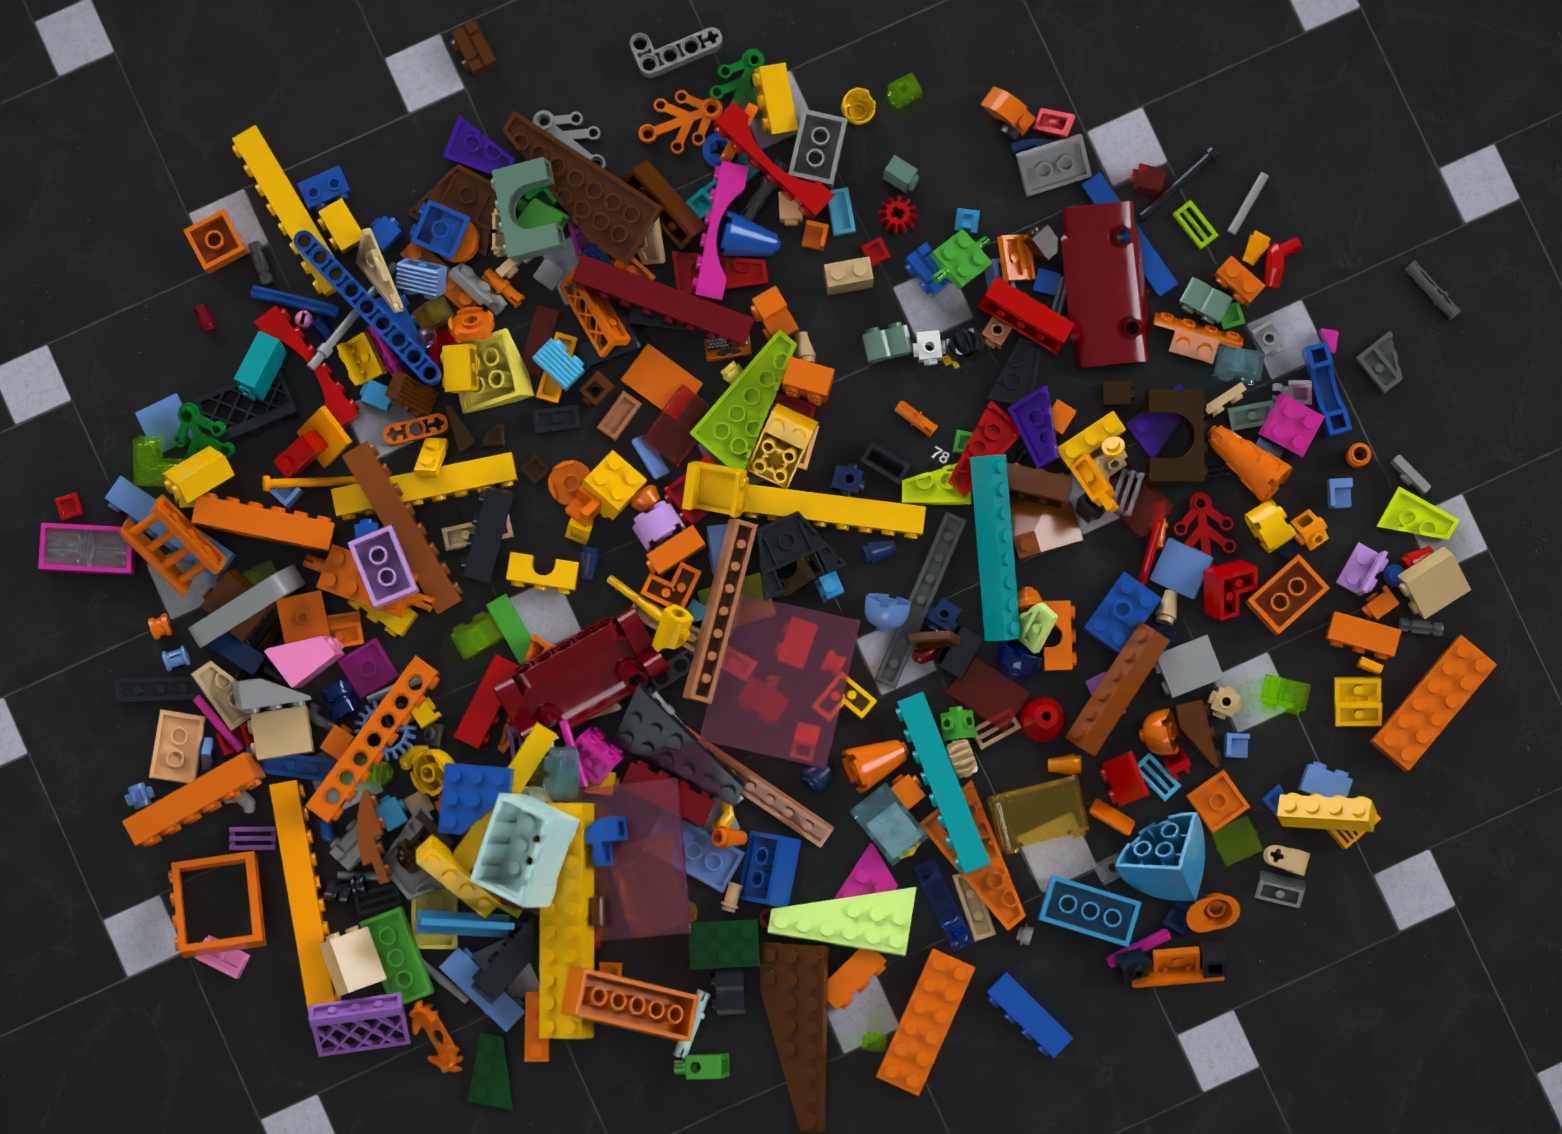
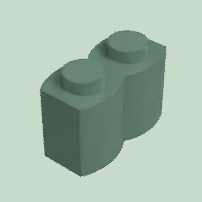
[882,155,920,193]
[1179,277,1233,326]
[862,322,913,363]

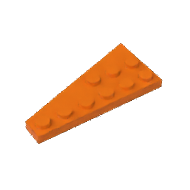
[919,780,1026,931]

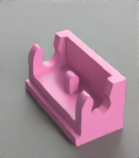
[195,935,251,979]

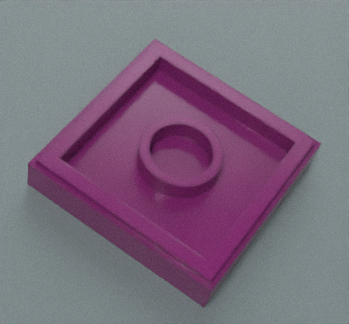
[337,637,400,700]

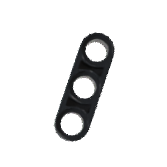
[575,325,645,370]

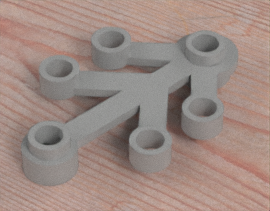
[533,110,606,169]

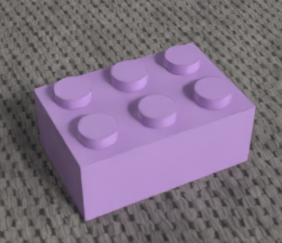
[348,525,420,609]

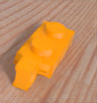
[1069,452,1119,513]

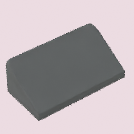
[1255,871,1306,909]

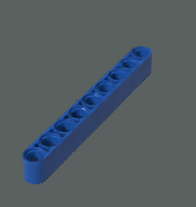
[293,230,442,386]

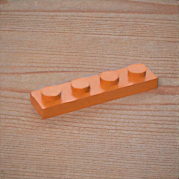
[400,242,479,310]

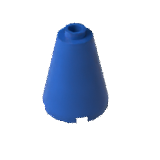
[716,211,781,256]

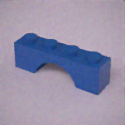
[1302,341,1352,439]

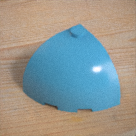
[1115,812,1205,902]

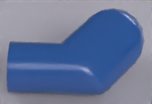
[319,819,338,843]

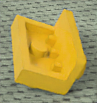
[336,331,387,386]

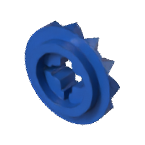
[702,133,739,167]

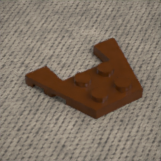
[407,164,497,256]

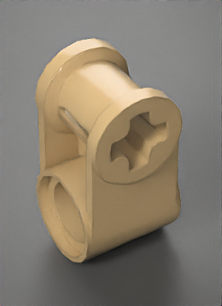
[1263,845,1310,876]

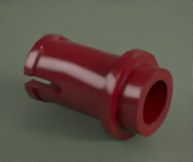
[192,303,217,334]

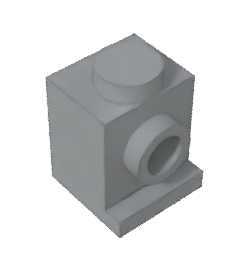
[1249,319,1285,357]

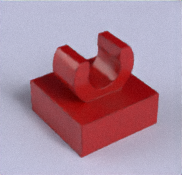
[1161,749,1192,780]

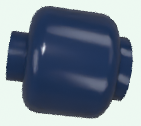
[800,757,835,792]

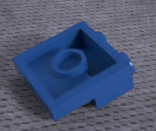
[409,199,471,260]

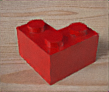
[1203,559,1258,621]

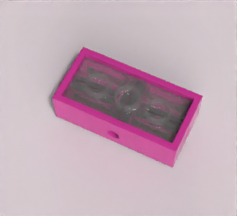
[38,523,136,575]

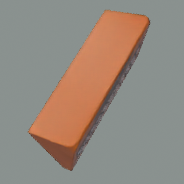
[704,335,752,362]

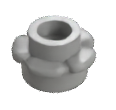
[1016,923,1034,945]

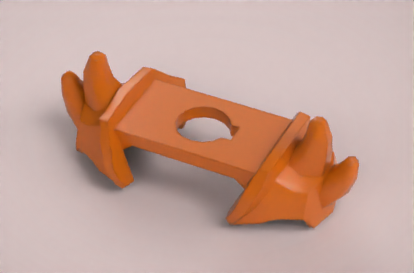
[409,999,463,1073]

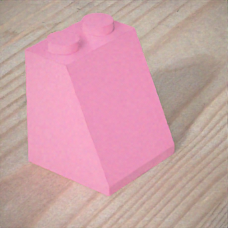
[264,636,345,688]

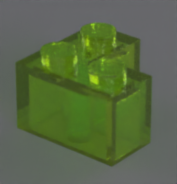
[133,435,185,487]

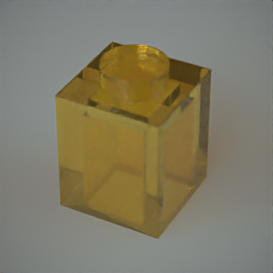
[412,296,455,332]

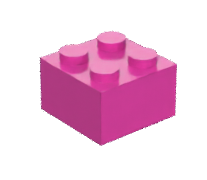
[1258,394,1325,457]

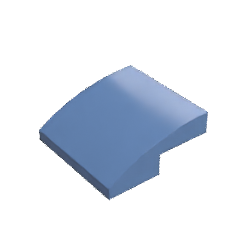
[135,393,193,456]
[1150,538,1214,599]

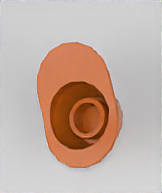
[1186,893,1240,932]

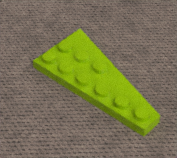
[690,329,797,470]

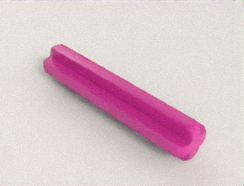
[1106,928,1171,968]

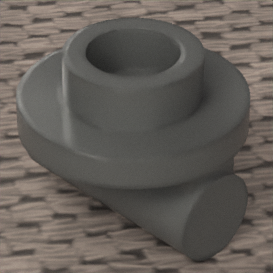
[424,723,445,748]

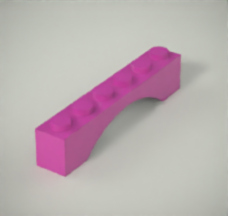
[691,161,749,303]

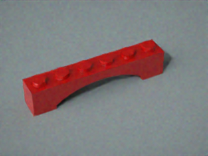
[713,101,835,219]
[254,305,360,429]

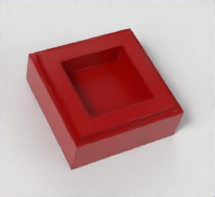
[860,237,891,267]
[54,492,84,522]

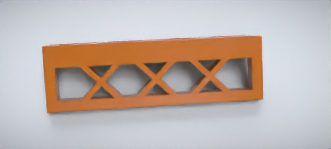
[559,269,631,357]

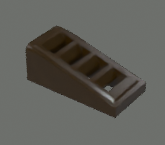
[445,405,477,454]

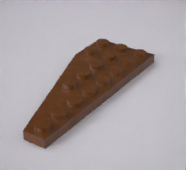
[502,111,664,266]
[760,941,828,1133]

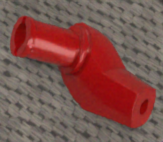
[1264,237,1302,288]

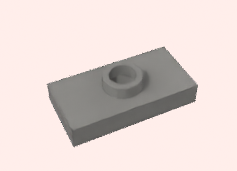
[1390,455,1431,495]

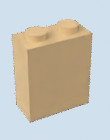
[824,256,874,295]
[1397,546,1471,619]
[247,705,315,761]
[319,925,387,997]

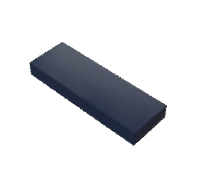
[207,631,268,677]

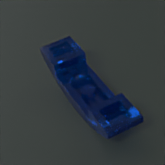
[913,858,974,951]

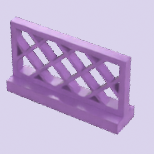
[309,992,411,1057]

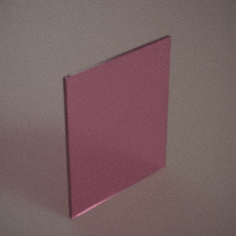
[699,594,861,769]
[558,778,691,942]

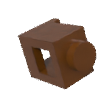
[579,370,615,408]

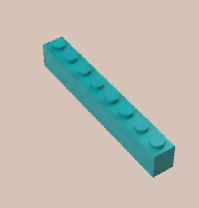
[970,454,1021,641]
[895,692,991,876]

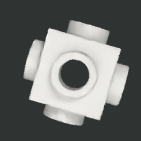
[912,330,946,366]

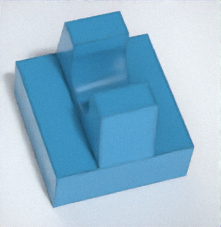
[954,208,980,235]

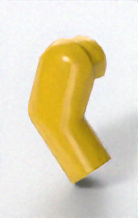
[712,801,735,830]

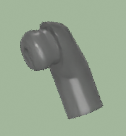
[308,703,336,732]

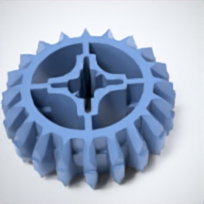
[354,699,417,761]

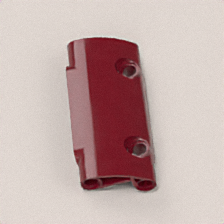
[1061,201,1149,368]
[492,607,669,743]

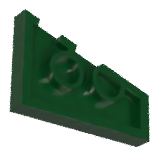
[467,1032,513,1110]

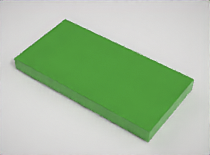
[359,906,435,1005]

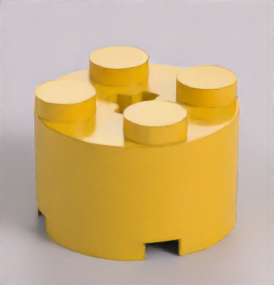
[1244,498,1297,553]

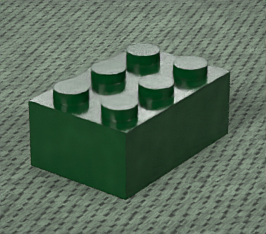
[688,919,760,970]

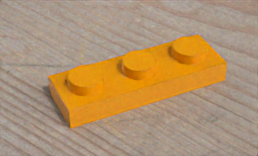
[536,332,578,404]

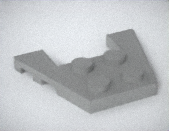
[383,803,473,900]

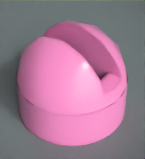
[295,310,314,329]

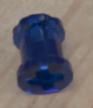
[309,314,335,343]

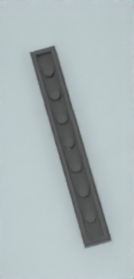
[874,511,967,689]

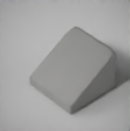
[533,258,565,291]

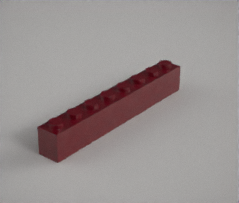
[572,254,755,348]

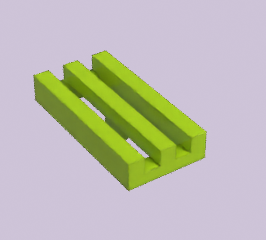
[1172,200,1219,250]

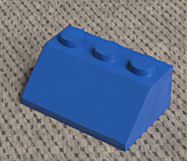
[739,830,801,907]

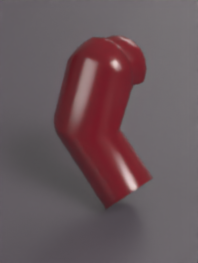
[912,647,939,664]

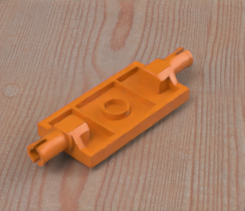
[303,544,435,618]

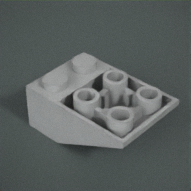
[232,679,311,714]

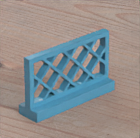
[415,910,514,938]

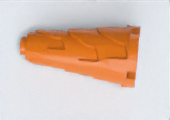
[1206,425,1293,503]

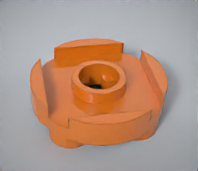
[448,307,495,343]

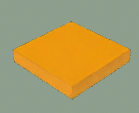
[296,405,353,468]

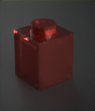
[1130,163,1166,196]

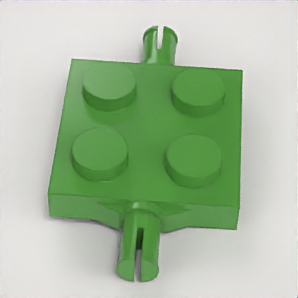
[929,229,992,290]

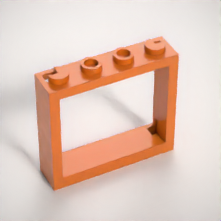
[168,851,266,958]

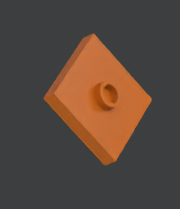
[276,590,331,644]
[1185,769,1250,834]

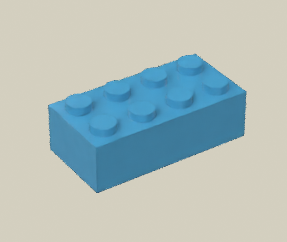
[1037,875,1142,947]

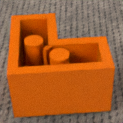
[750,285,799,341]
[640,562,702,609]

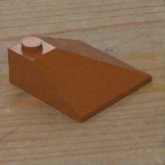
[1010,499,1083,561]

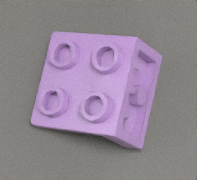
[1335,542,1388,596]

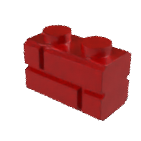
[274,429,329,478]

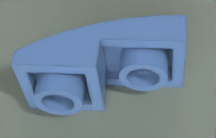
[705,524,727,575]

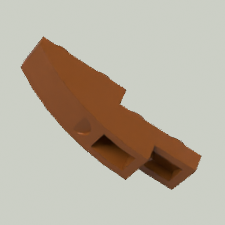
[357,790,393,885]

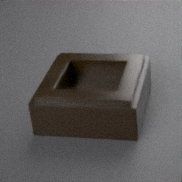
[519,453,552,486]

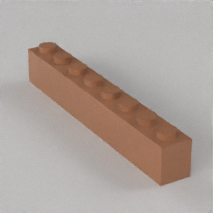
[682,518,758,704]

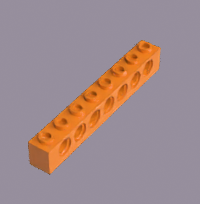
[306,655,440,823]

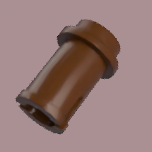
[589,897,607,926]

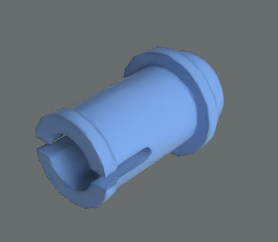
[1256,437,1284,458]

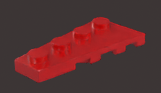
[948,400,1021,497]

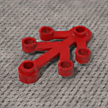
[1173,492,1236,568]

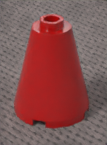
[1020,696,1066,742]

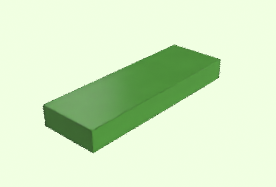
[486,594,531,665]

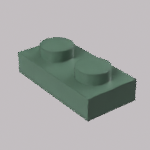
[1227,400,1274,431]

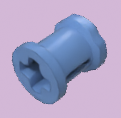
[162,645,191,672]

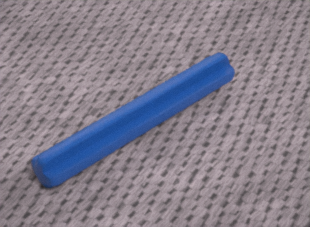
[250,285,340,318]

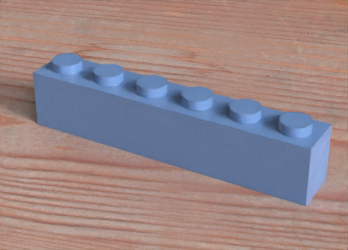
[105,475,236,578]

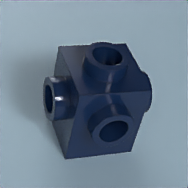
[831,463,866,497]
[925,598,962,633]

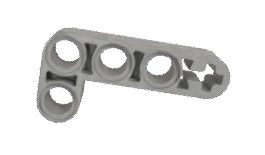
[630,27,723,78]

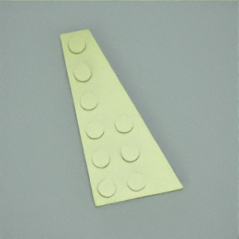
[768,887,916,956]

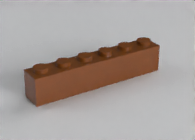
[1065,621,1170,757]

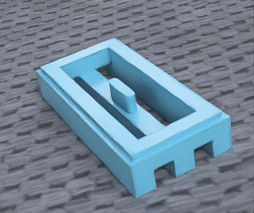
[1137,752,1181,802]

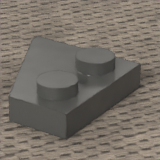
[1355,331,1403,394]

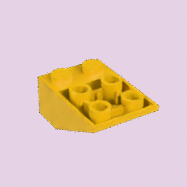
[746,403,819,489]

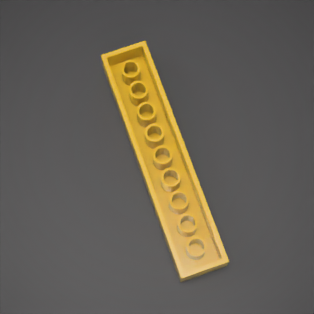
[539,803,594,1039]

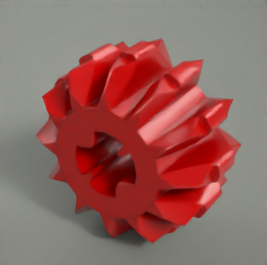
[878,195,917,235]

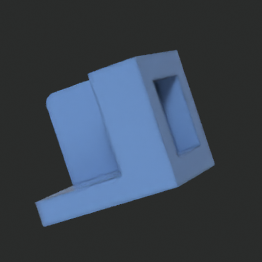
[270,477,304,509]
[1326,478,1353,509]
[1223,733,1250,758]

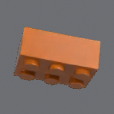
[782,356,835,407]
[1245,554,1330,636]

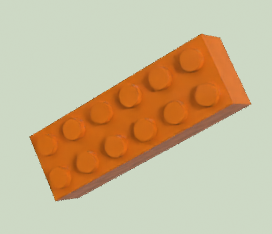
[191,492,335,553]
[1369,635,1497,772]
[122,753,266,847]
[876,948,976,1096]
[560,967,699,1042]

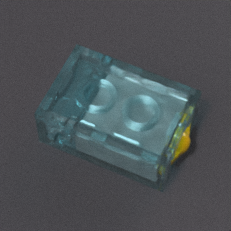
[849,783,929,866]

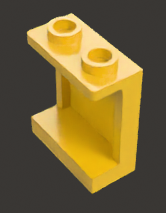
[682,461,749,518]

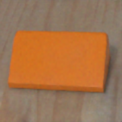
[1088,798,1135,836]

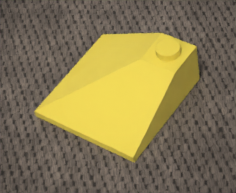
[458,328,534,414]

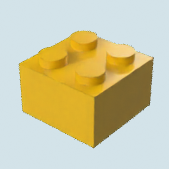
[581,450,647,520]

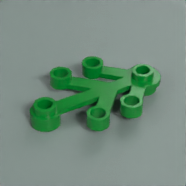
[709,49,764,118]
[173,403,235,488]

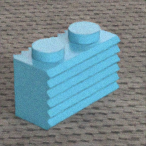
[532,338,585,391]

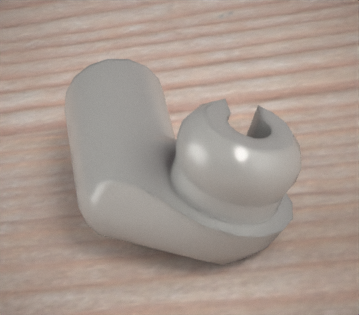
[225,790,256,813]

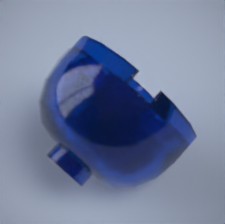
[997,640,1044,681]

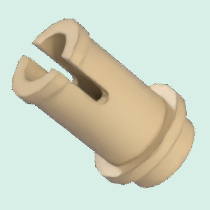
[721,882,743,913]

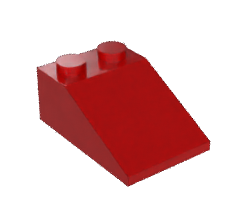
[1099,751,1150,807]

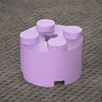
[632,500,686,553]

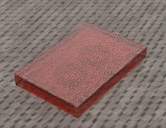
[641,384,712,467]
[1108,460,1175,539]
[947,656,1030,732]

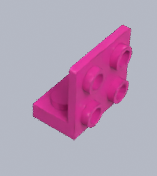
[563,726,626,786]

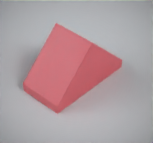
[1032,108,1076,140]

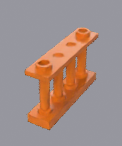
[119,494,227,597]

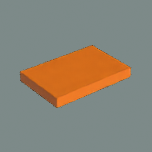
[621,344,703,421]

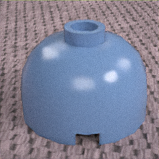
[864,593,911,632]

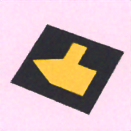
[938,349,972,377]

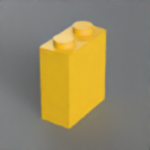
[162,446,235,503]

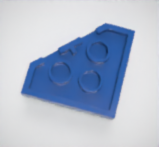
[438,763,514,835]

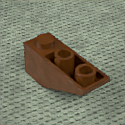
[1173,699,1221,768]

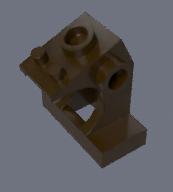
[775,556,823,597]
[395,811,457,872]

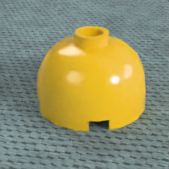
[410,749,454,796]

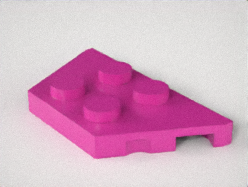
[834,843,898,899]

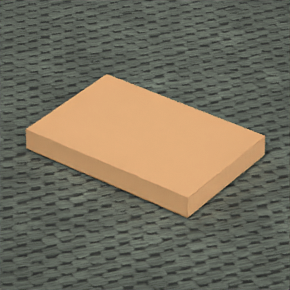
[149,709,207,784]

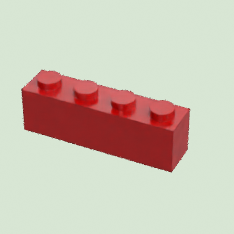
[978,277,1075,354]
[454,654,519,750]

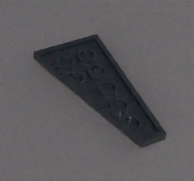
[612,683,746,807]

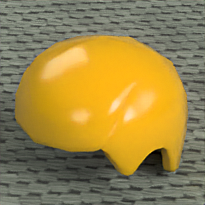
[841,87,876,125]

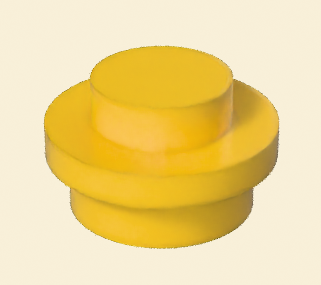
[1102,436,1125,459]

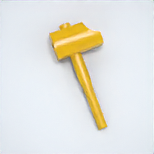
[607,575,693,652]

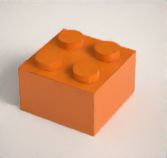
[183,209,248,274]

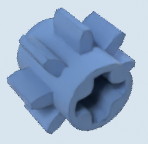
[125,782,155,810]

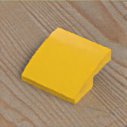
[1334,677,1382,726]

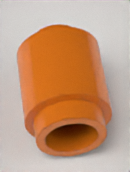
[1345,443,1371,468]

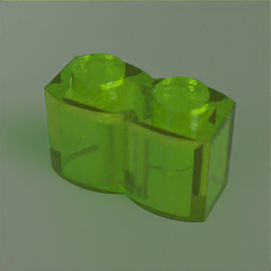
[450,611,504,661]
[1259,674,1311,715]

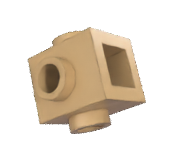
[1207,685,1243,720]

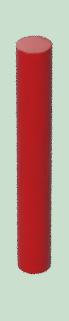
[1138,519,1164,586]

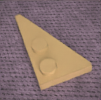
[356,228,404,313]

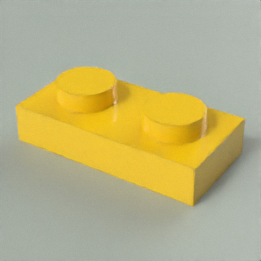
[414,437,449,477]

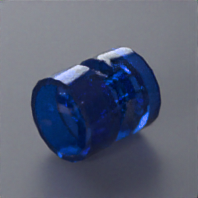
[320,679,361,721]

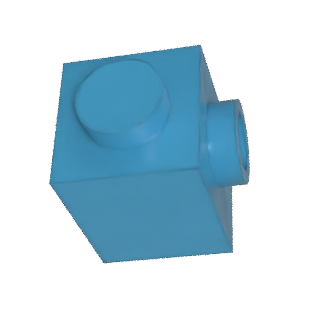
[376,795,410,832]

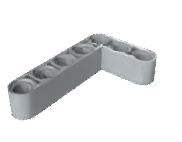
[188,564,306,648]

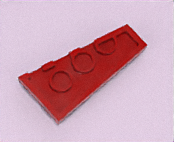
[672,251,768,295]

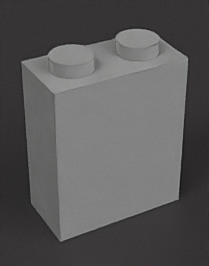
[1153,635,1224,699]

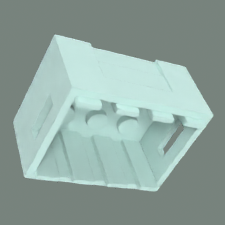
[470,793,580,908]

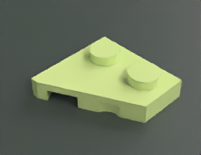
[1018,602,1059,654]

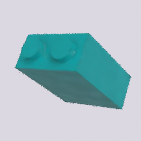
[234,331,288,401]

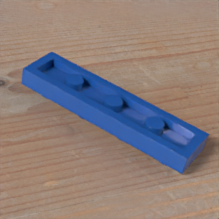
[246,747,338,782]

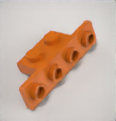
[1153,312,1244,364]
[1131,946,1225,988]

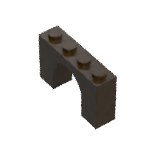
[1144,389,1208,484]

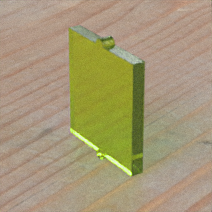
[1211,815,1263,866]

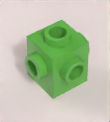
[940,706,976,741]

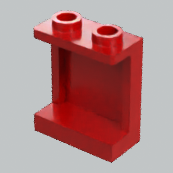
[664,455,714,526]

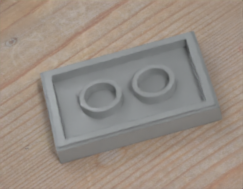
[1016,134,1092,197]

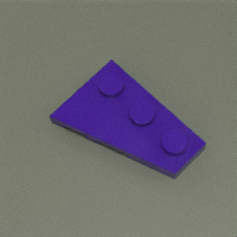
[443,115,515,176]
[1125,384,1185,458]
[1008,386,1059,469]

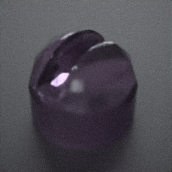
[417,327,437,347]

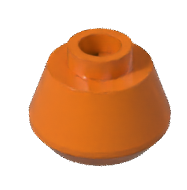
[631,485,661,513]
[1017,587,1043,614]

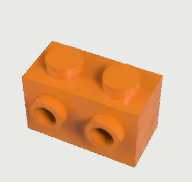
[1213,255,1265,306]

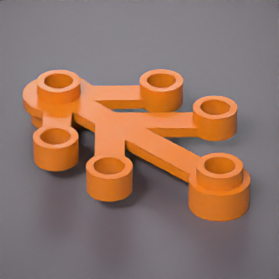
[639,90,723,155]

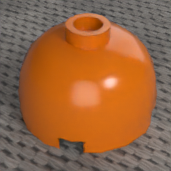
[1139,708,1179,756]

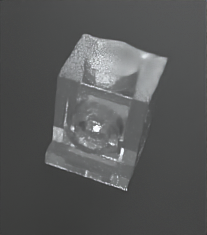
[1092,852,1121,886]

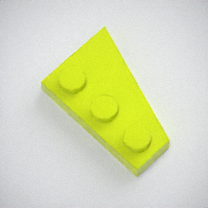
[902,463,971,505]
[1376,486,1460,540]

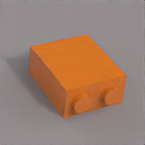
[645,525,706,578]

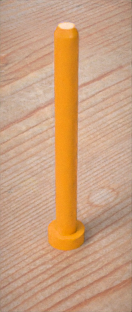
[262,475,358,492]

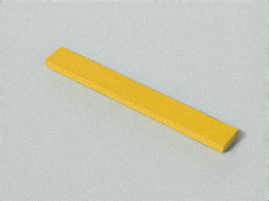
[452,722,557,873]

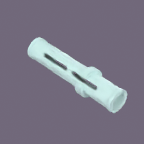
[673,989,711,1059]

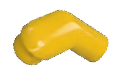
[399,745,429,770]

